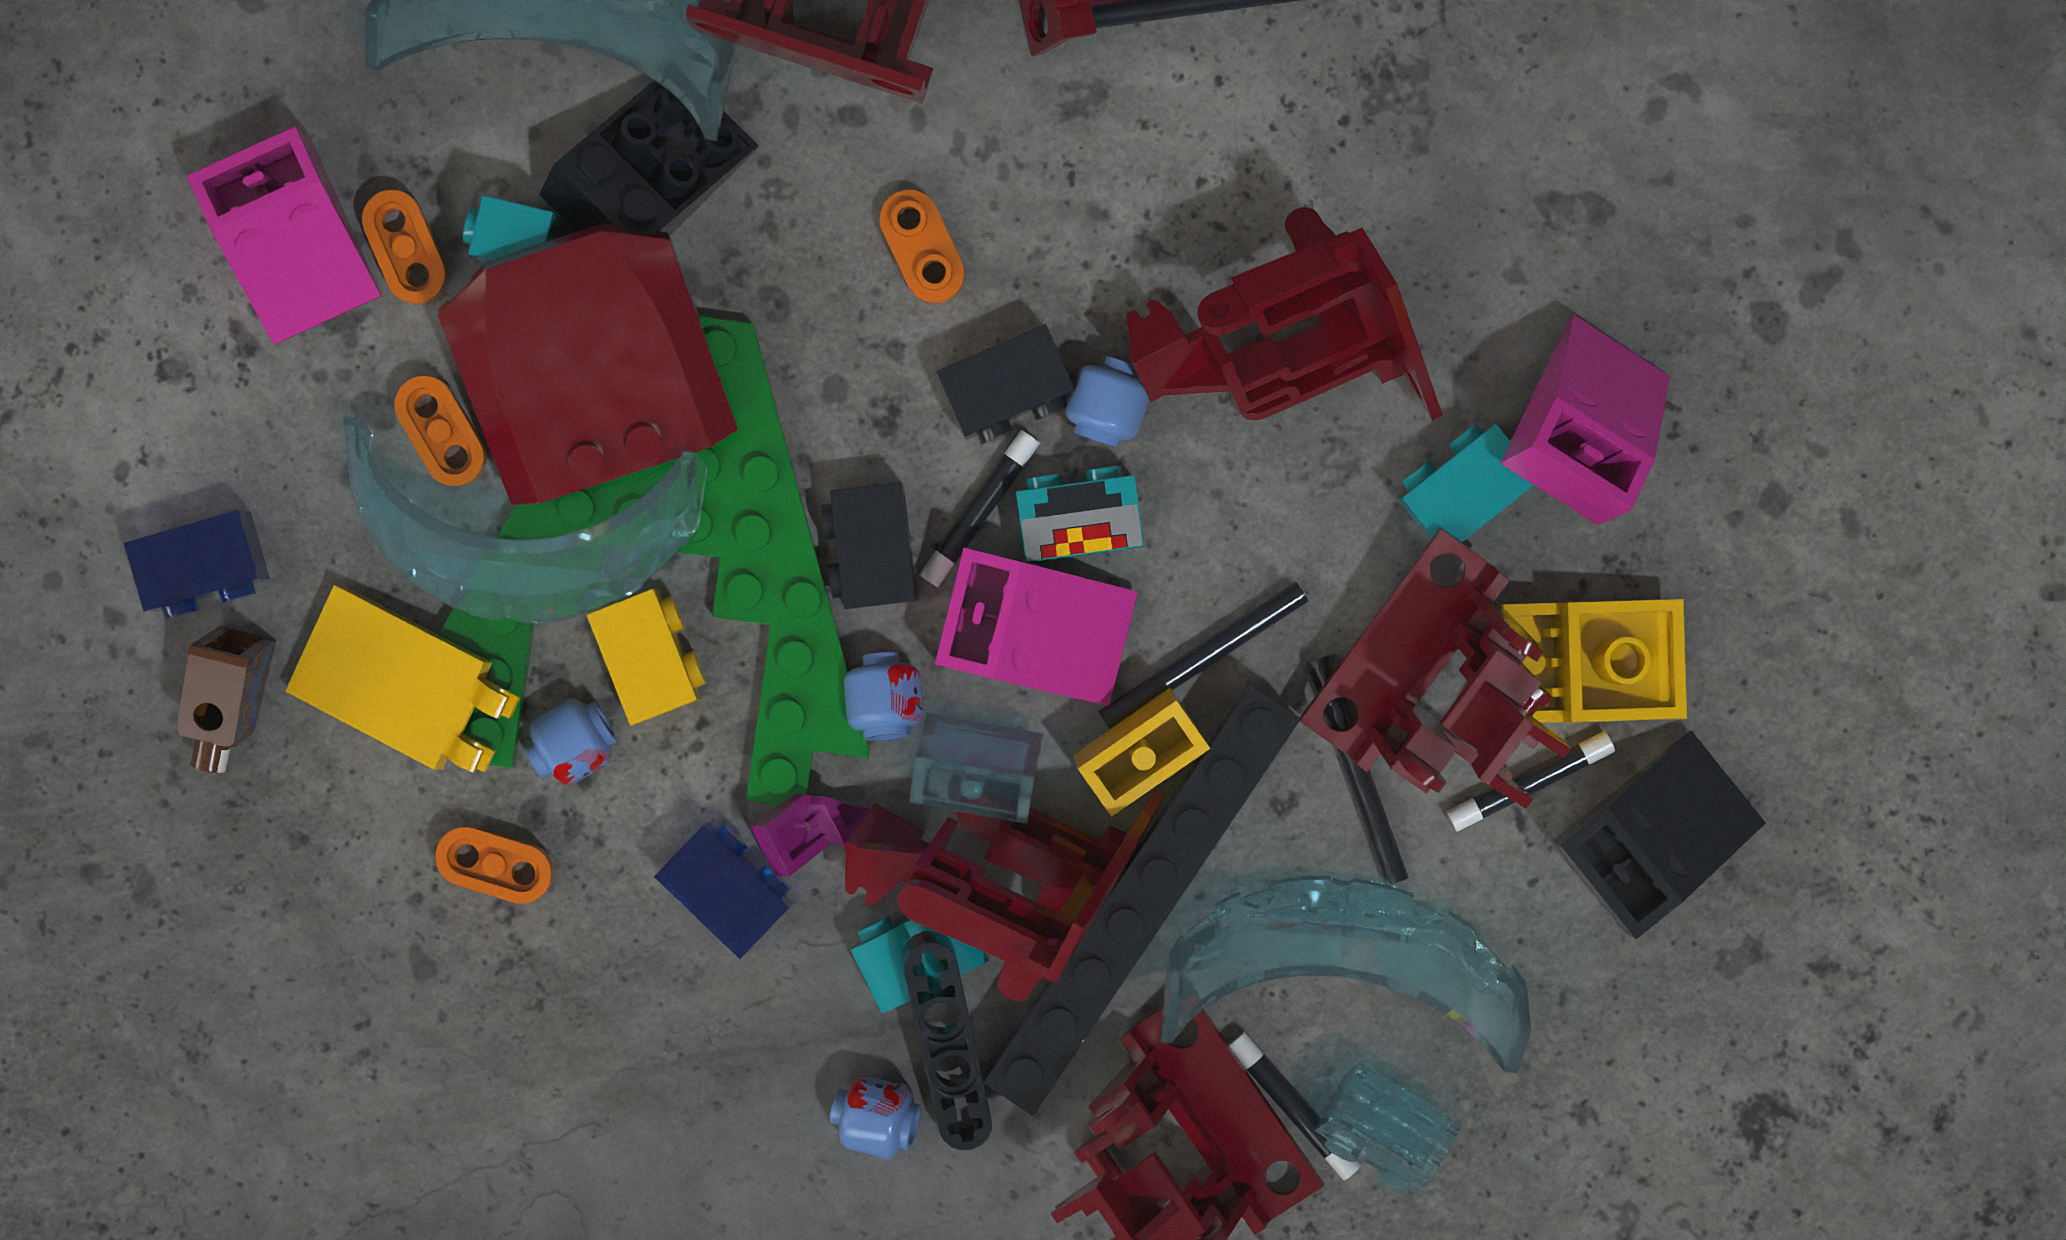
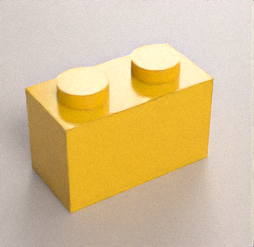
[587,589,707,726]
[1073,688,1210,817]

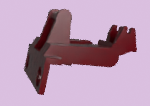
[685,0,934,104]
[1127,207,1443,421]
[1300,528,1571,809]
[844,790,1165,1001]
[1051,989,1325,1240]

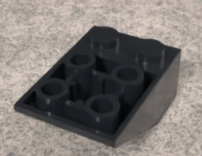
[539,62,759,236]
[1552,730,1766,939]

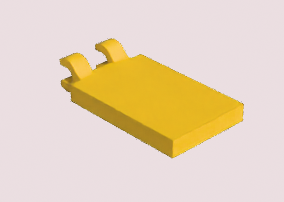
[285,585,521,772]

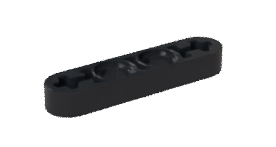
[902,931,992,1150]

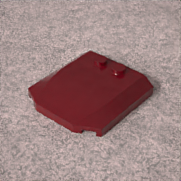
[438,224,738,505]

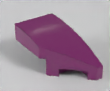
[750,794,870,877]

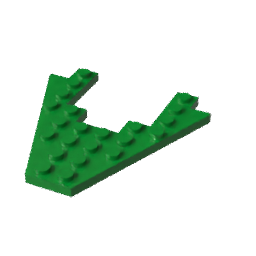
[438,316,870,805]

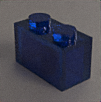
[124,510,270,620]
[654,822,794,959]

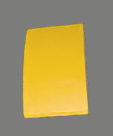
[1499,599,1687,723]

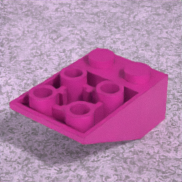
[186,126,382,345]
[1500,315,1670,525]
[935,548,1138,706]

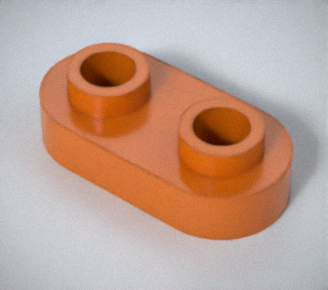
[362,190,449,305]
[880,190,965,304]
[394,376,487,487]
[435,826,554,904]

